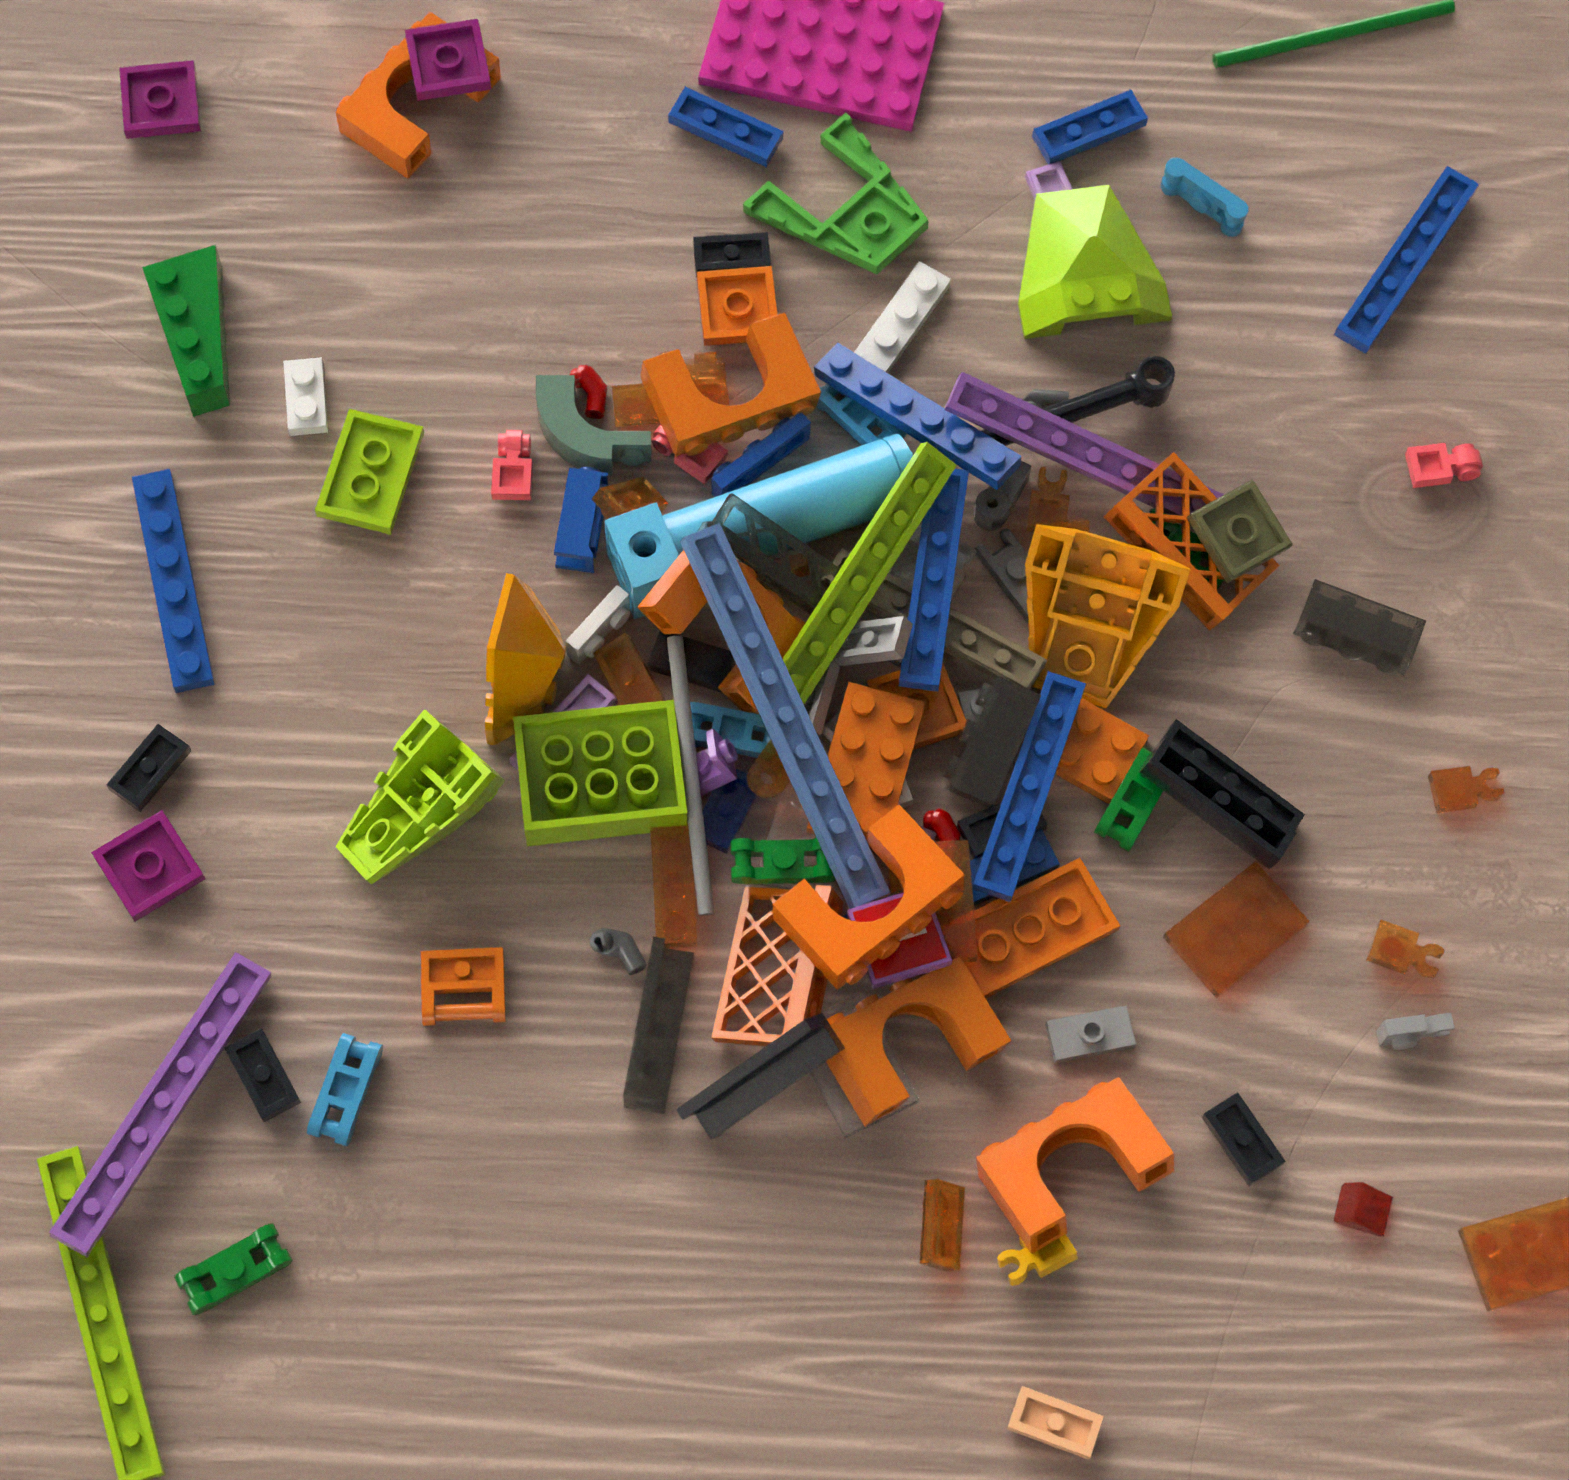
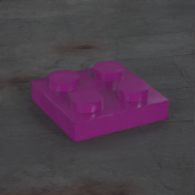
[405,18,491,101]
[119,60,201,139]
[91,810,205,922]

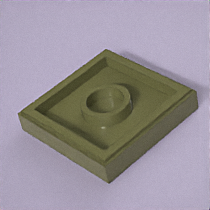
[1186,479,1293,584]

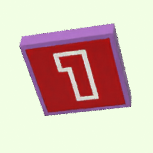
[847,892,952,989]

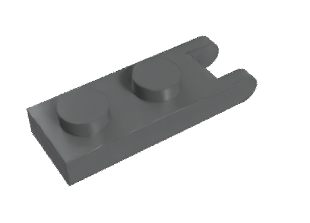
[974,528,1028,623]

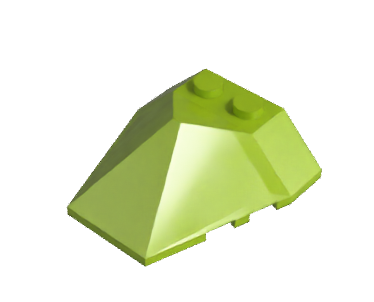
[1018,185,1172,339]
[335,709,505,884]

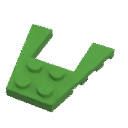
[743,113,928,274]

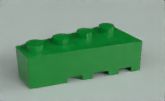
[142,244,230,417]

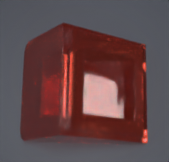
[1334,1182,1393,1237]

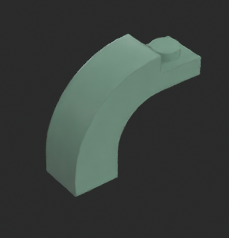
[536,375,652,476]

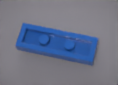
[668,87,784,167]
[1032,89,1148,165]
[711,412,811,497]

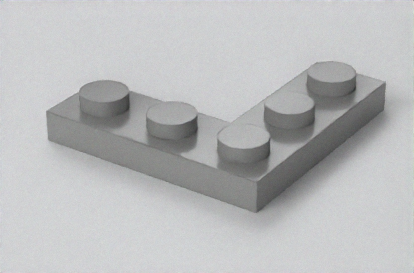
[804,616,913,736]

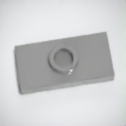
[1045,1006,1136,1063]

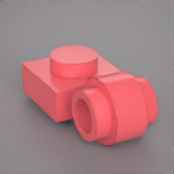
[652,424,728,485]
[491,430,533,500]
[1405,443,1483,488]

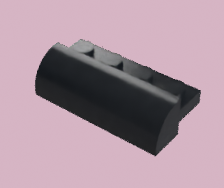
[1138,719,1305,869]

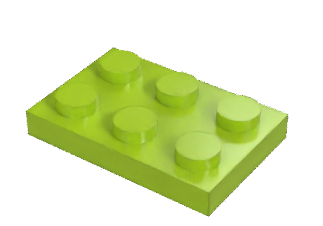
[315,409,424,535]

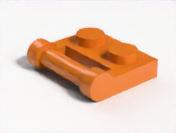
[421,947,506,1026]

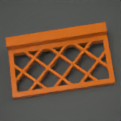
[1103,452,1280,631]
[711,885,844,1046]

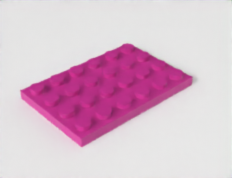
[698,0,945,132]

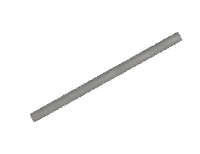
[667,636,715,916]

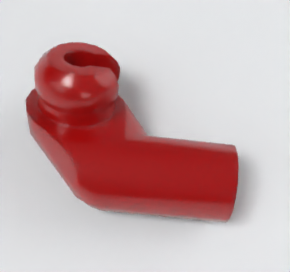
[569,364,607,419]
[923,808,961,862]

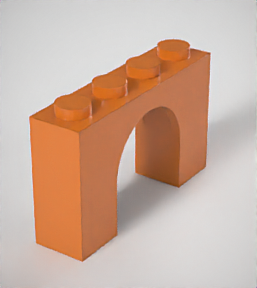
[336,12,501,179]
[640,312,821,457]
[637,550,805,714]
[772,805,965,990]
[826,956,1012,1126]
[976,1077,1174,1254]

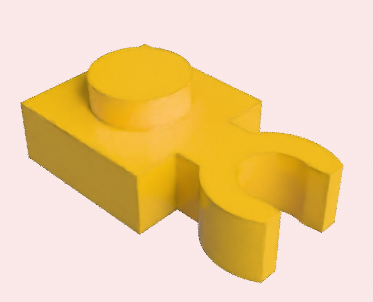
[997,1234,1078,1286]

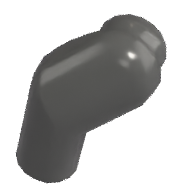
[1022,389,1069,409]
[590,928,647,975]

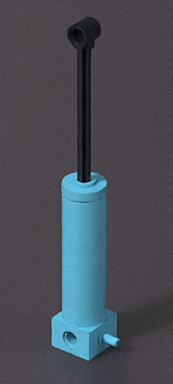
[605,356,1175,619]

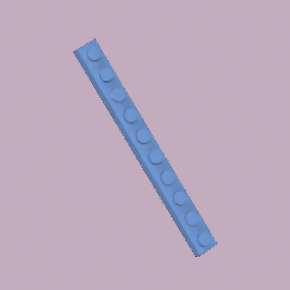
[680,523,890,909]

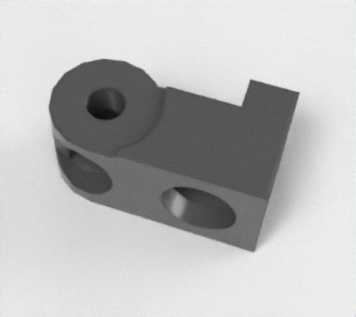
[973,461,1032,531]

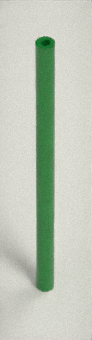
[1212,0,1455,68]

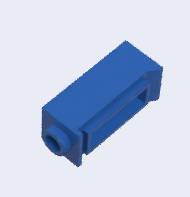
[554,466,609,573]

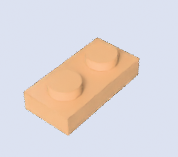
[1007,1386,1104,1460]

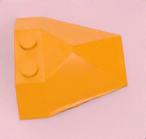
[1025,524,1190,709]
[485,573,566,745]

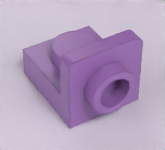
[696,729,738,796]

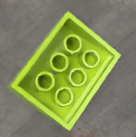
[513,700,687,846]

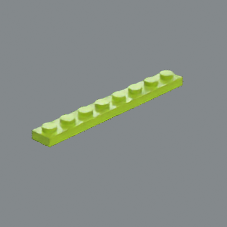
[754,442,957,704]
[37,1146,165,1480]

